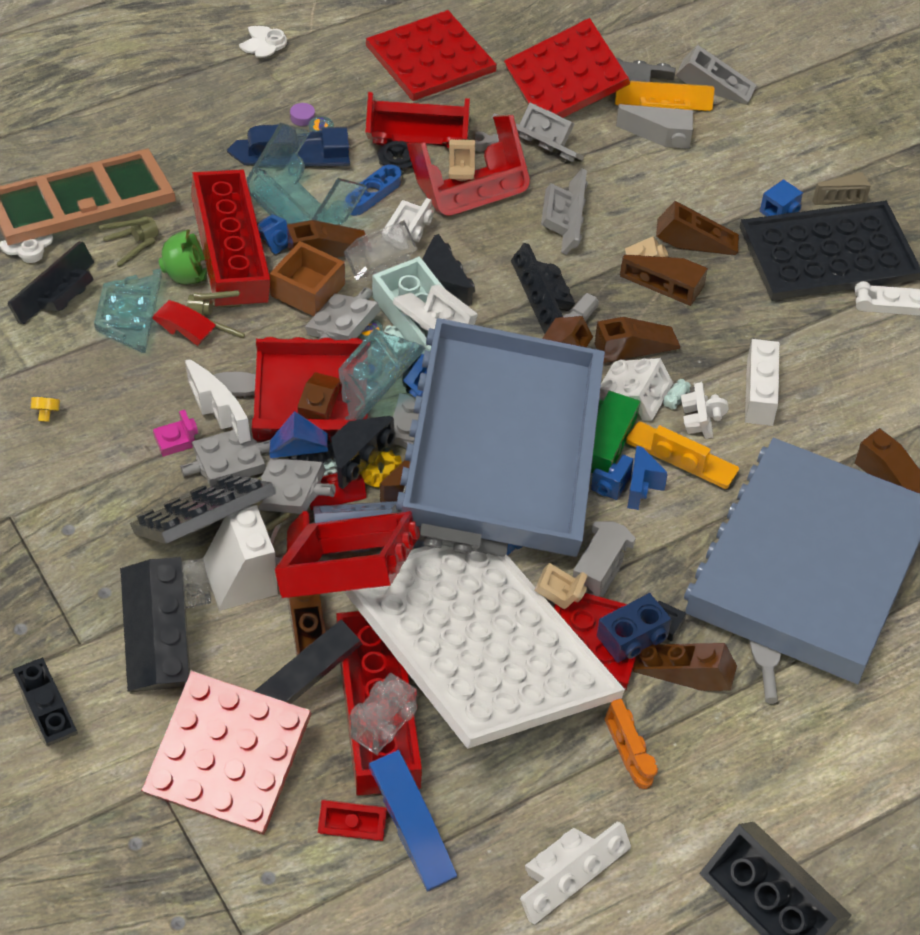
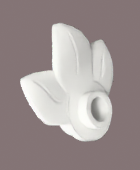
[239,26,287,58]
[0,225,53,263]

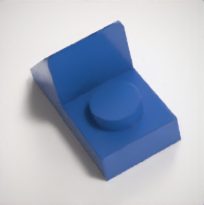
[627,446,668,510]

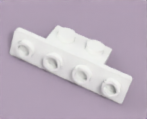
[393,284,478,331]
[520,822,631,924]

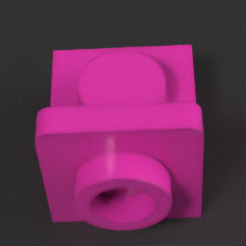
[153,409,198,457]

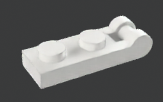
[855,281,920,316]

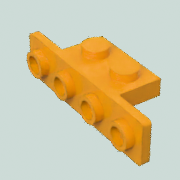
[615,81,715,111]
[626,421,739,489]

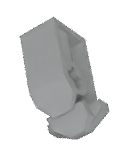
[573,521,636,597]

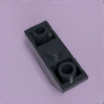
[422,234,475,306]
[331,416,396,489]
[13,657,78,747]

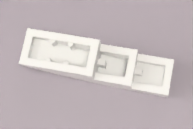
[185,359,251,443]

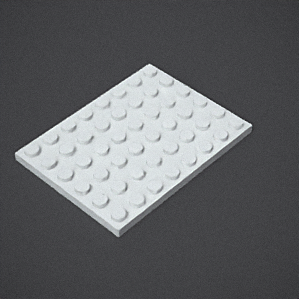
[344,545,625,749]

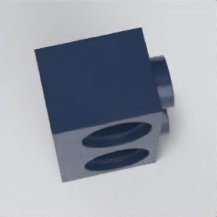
[597,593,671,663]

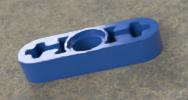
[343,165,401,216]

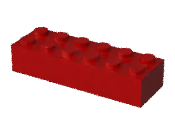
[191,169,270,306]
[336,611,422,796]

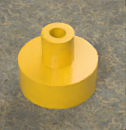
[30,397,60,422]

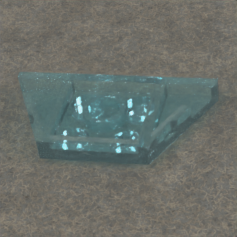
[94,269,162,353]
[338,328,426,420]

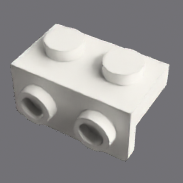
[381,198,434,251]

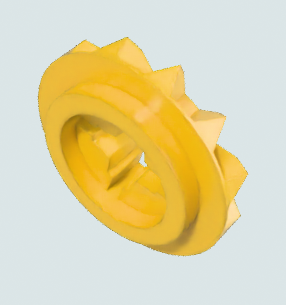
[360,449,402,487]

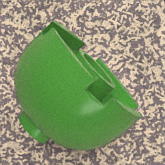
[159,229,207,285]

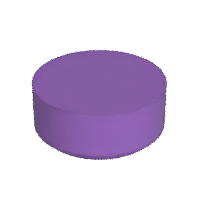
[290,103,315,126]

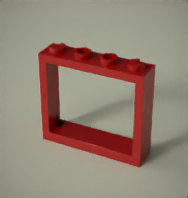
[274,511,420,598]

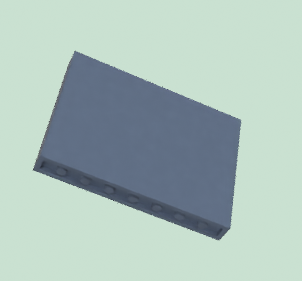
[395,318,605,557]
[684,437,920,684]

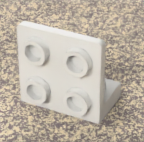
[599,358,673,421]

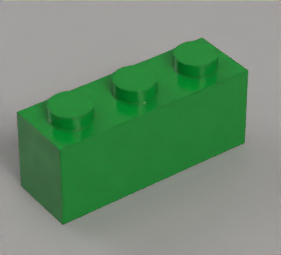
[591,390,640,473]

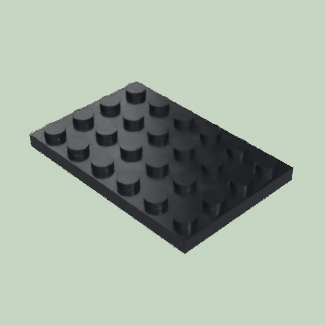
[740,200,920,301]

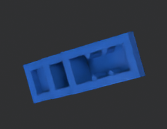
[369,750,457,892]

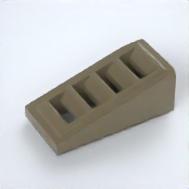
[812,172,871,205]

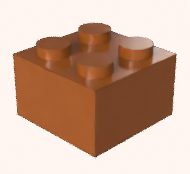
[269,241,345,316]

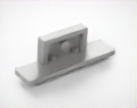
[492,102,584,162]
[541,168,588,255]

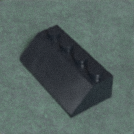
[120,557,190,692]
[699,822,852,935]

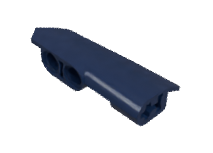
[227,124,350,166]

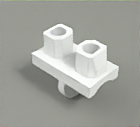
[681,382,729,439]

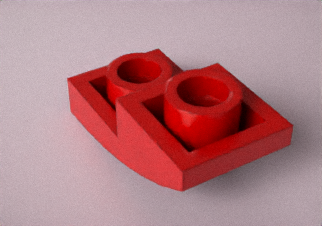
[152,300,216,346]

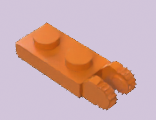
[604,698,658,789]

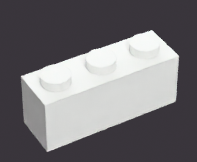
[745,339,779,426]

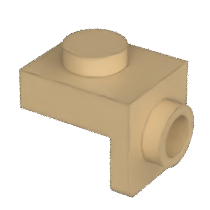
[449,140,475,181]
[625,236,669,257]
[534,563,588,609]

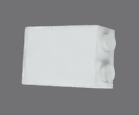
[202,505,278,611]

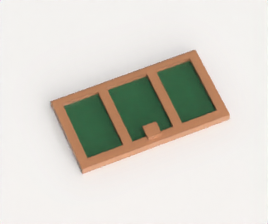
[0,148,176,245]

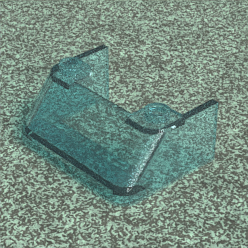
[246,122,367,225]

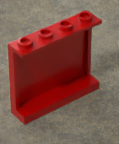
[252,337,369,443]

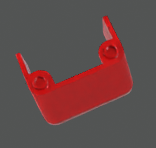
[365,92,470,149]
[406,115,530,216]

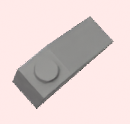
[675,45,756,104]
[616,104,693,149]

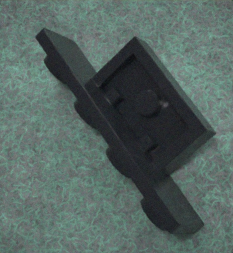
[7,241,94,324]
[511,243,575,334]

